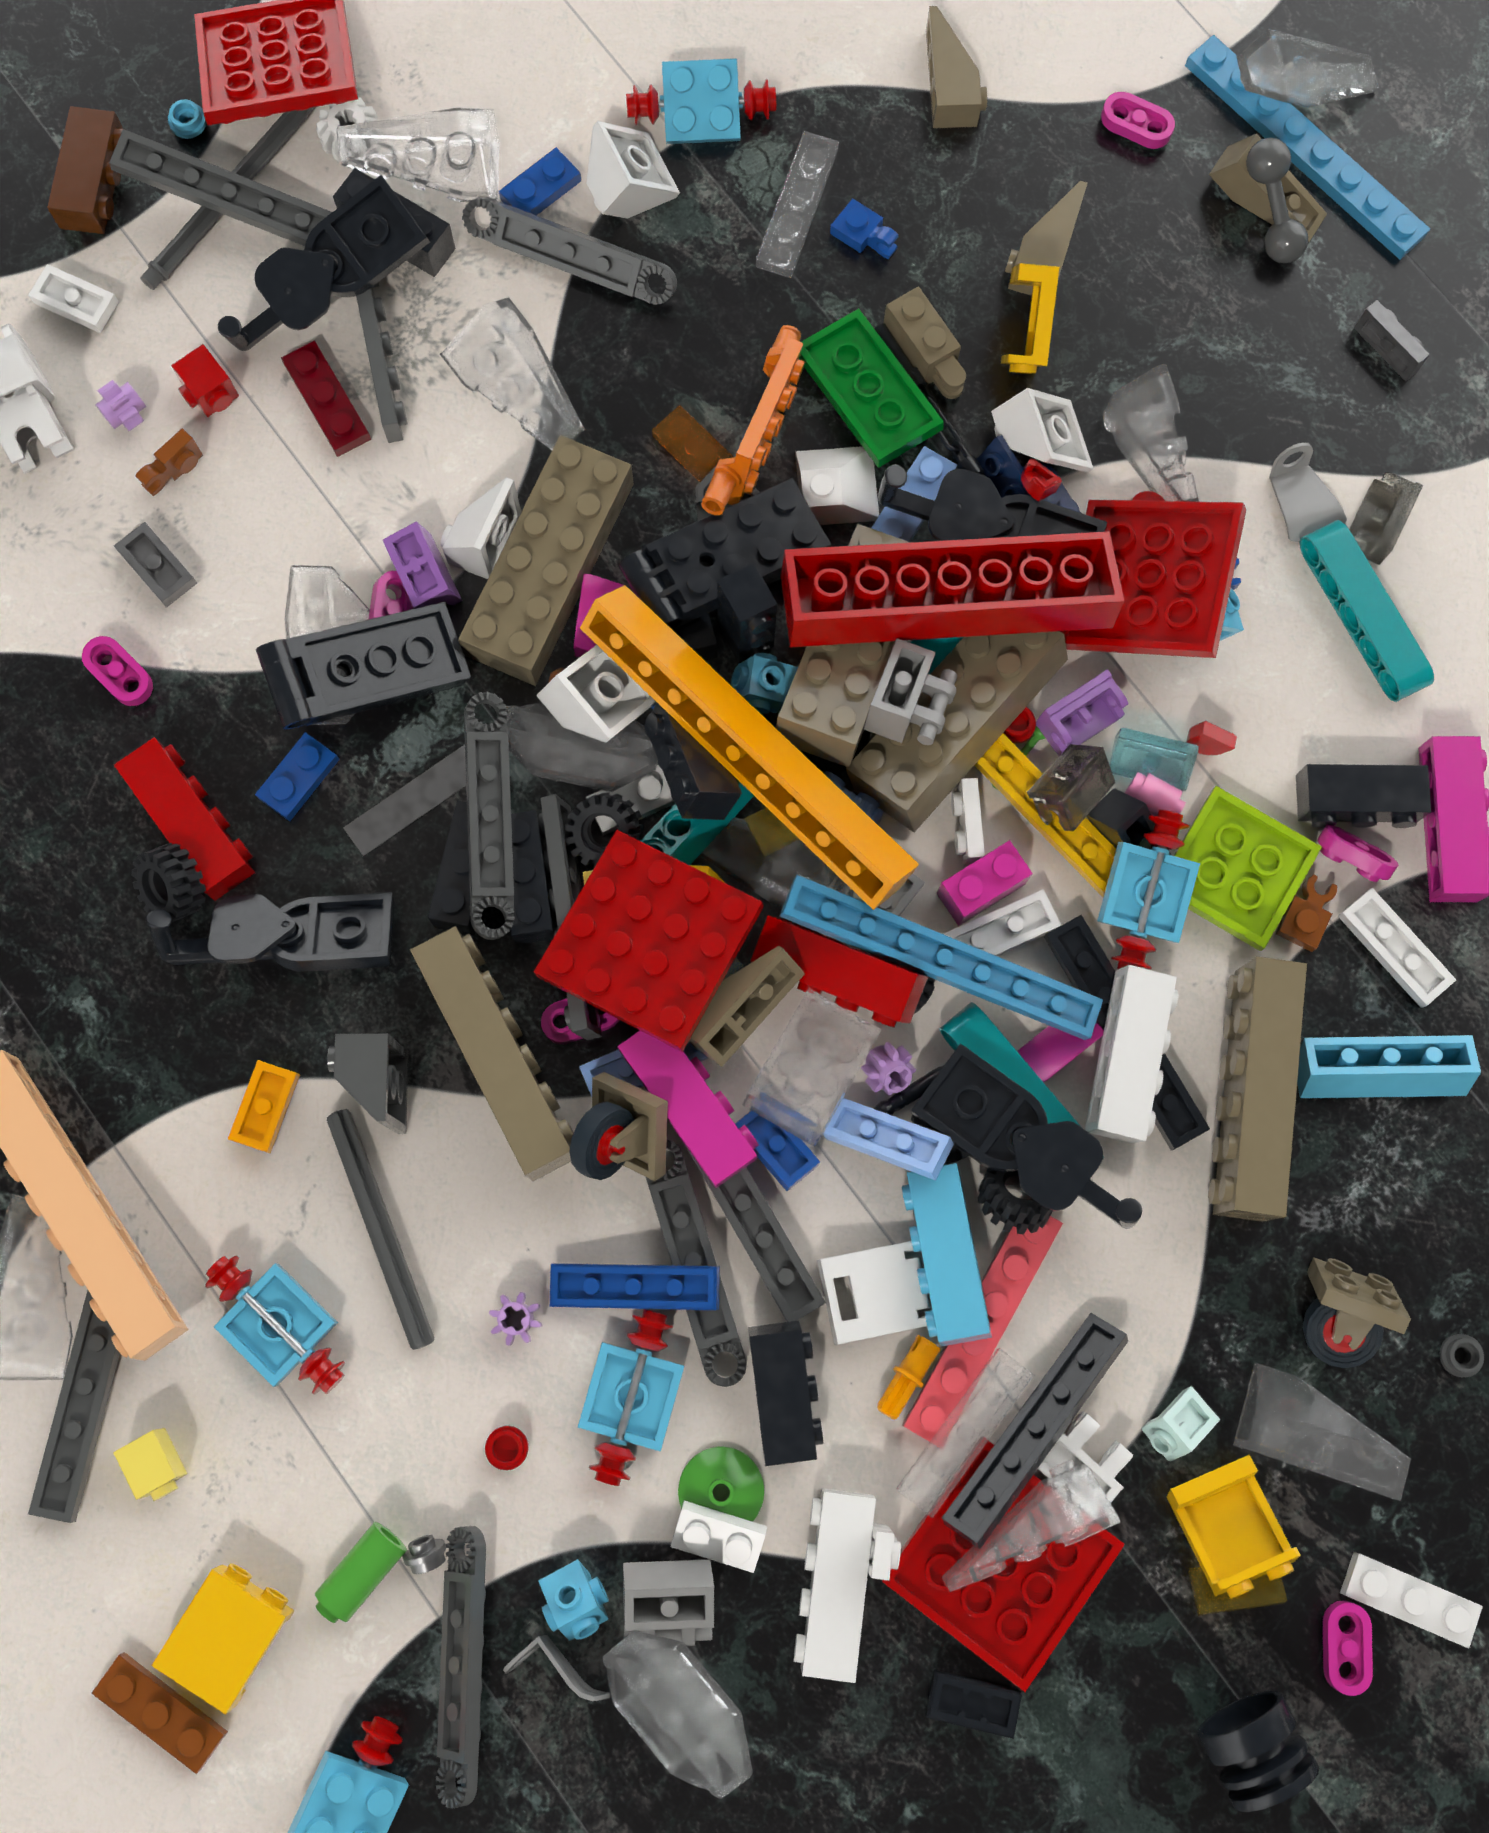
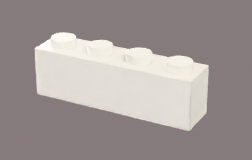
[1085,965,1179,1143]
[794,1488,876,1683]

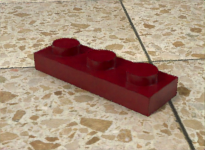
[281,340,371,457]

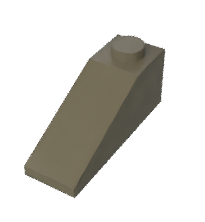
[926,6,987,128]
[1209,133,1327,242]
[1005,181,1087,296]
[689,946,805,1067]

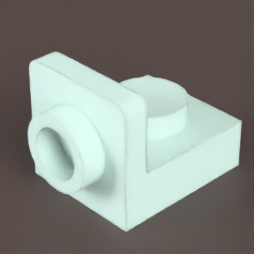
[1142,1386,1220,1461]

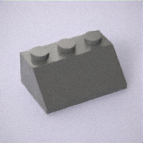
[327,1033,408,1134]

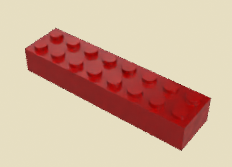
[781,531,1124,647]

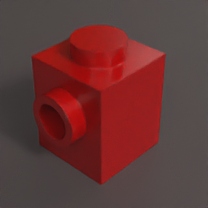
[171,344,239,417]

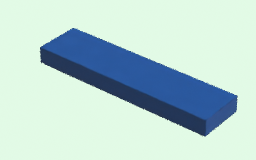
[550,1263,720,1310]

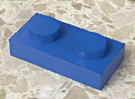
[499,147,581,216]
[255,732,340,822]
[735,1099,820,1191]

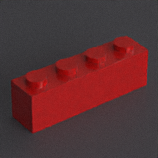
[114,737,255,901]
[750,915,928,1028]

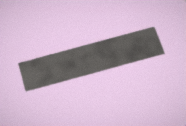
[343,745,466,856]

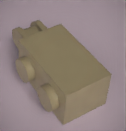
[883,286,966,399]

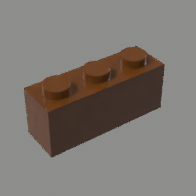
[47,106,126,234]

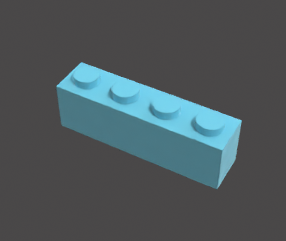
[1297,1035,1481,1098]
[902,1163,992,1346]

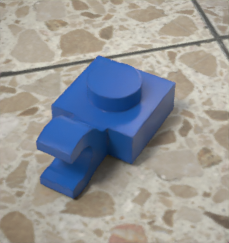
[830,198,898,259]

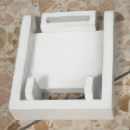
[817,1241,931,1345]

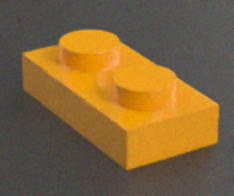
[228,1060,300,1154]

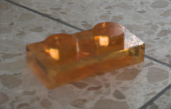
[652,405,733,482]

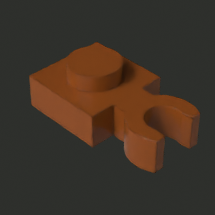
[135,428,203,496]
[1275,874,1337,952]

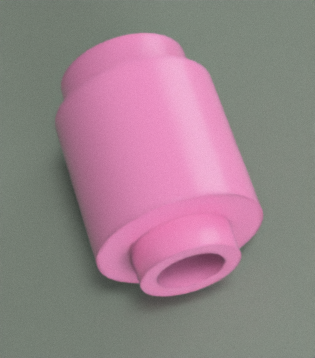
[1125,772,1186,816]

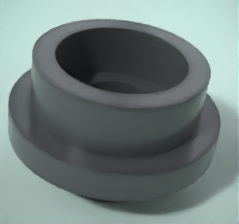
[1440,1334,1484,1377]

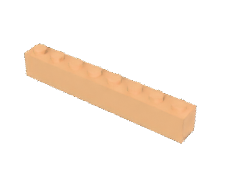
[0,1050,189,1361]

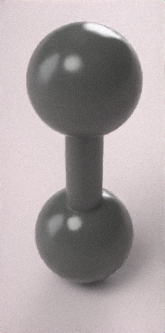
[1246,138,1308,264]

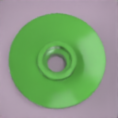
[678,1446,764,1522]

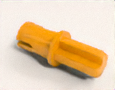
[877,1335,941,1420]

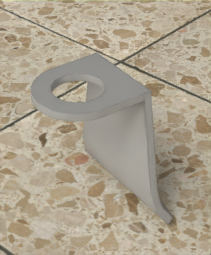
[1269,443,1347,542]
[503,1635,610,1701]

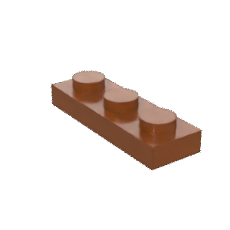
[91,1652,228,1774]

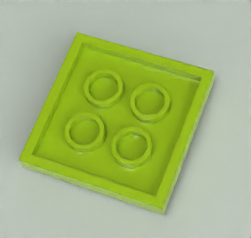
[1174,786,1322,951]

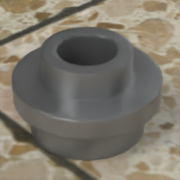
[402,1535,446,1574]

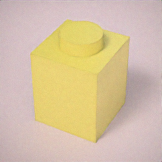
[113,1428,187,1501]

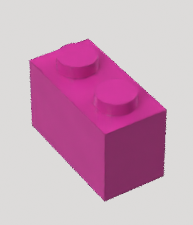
[936,840,1033,927]

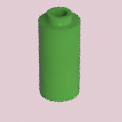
[315,1522,407,1623]

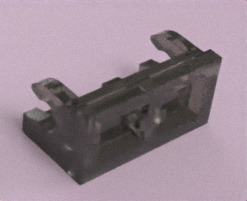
[1349,472,1423,565]
[1027,744,1116,832]

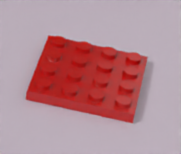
[194,0,358,125]
[1060,500,1247,658]
[534,830,764,1052]
[881,1436,1125,1692]

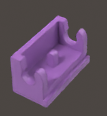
[383,521,462,609]
[1036,669,1128,758]

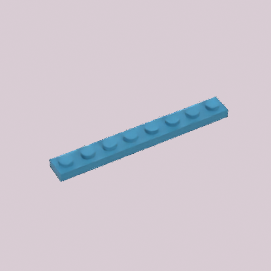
[1185,35,1430,260]
[780,875,1103,1040]

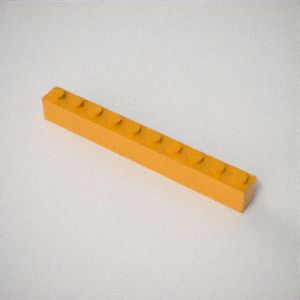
[580,585,919,910]

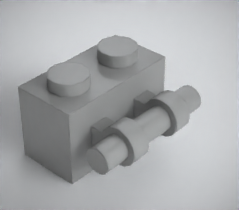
[864,638,958,745]
[623,1559,714,1648]

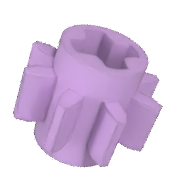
[95,380,146,431]
[861,1042,916,1096]
[489,1292,542,1346]

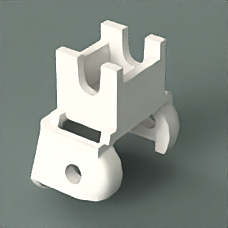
[0,324,74,474]

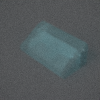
[1107,728,1199,791]

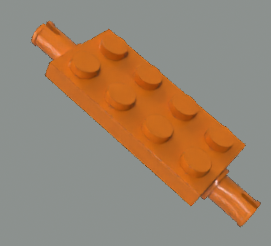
[701,325,805,515]

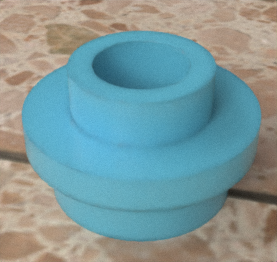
[168,99,206,139]

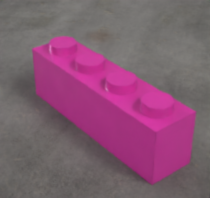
[1418,736,1489,902]
[617,1031,759,1188]

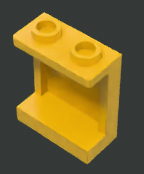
[1001,263,1060,374]
[1167,1454,1301,1599]
[151,1563,294,1715]

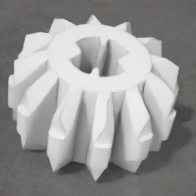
[316,97,382,166]

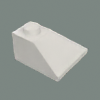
[586,121,680,219]
[991,388,1094,472]
[795,447,879,525]
[441,477,521,579]
[537,645,657,743]

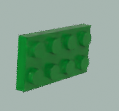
[799,308,944,468]

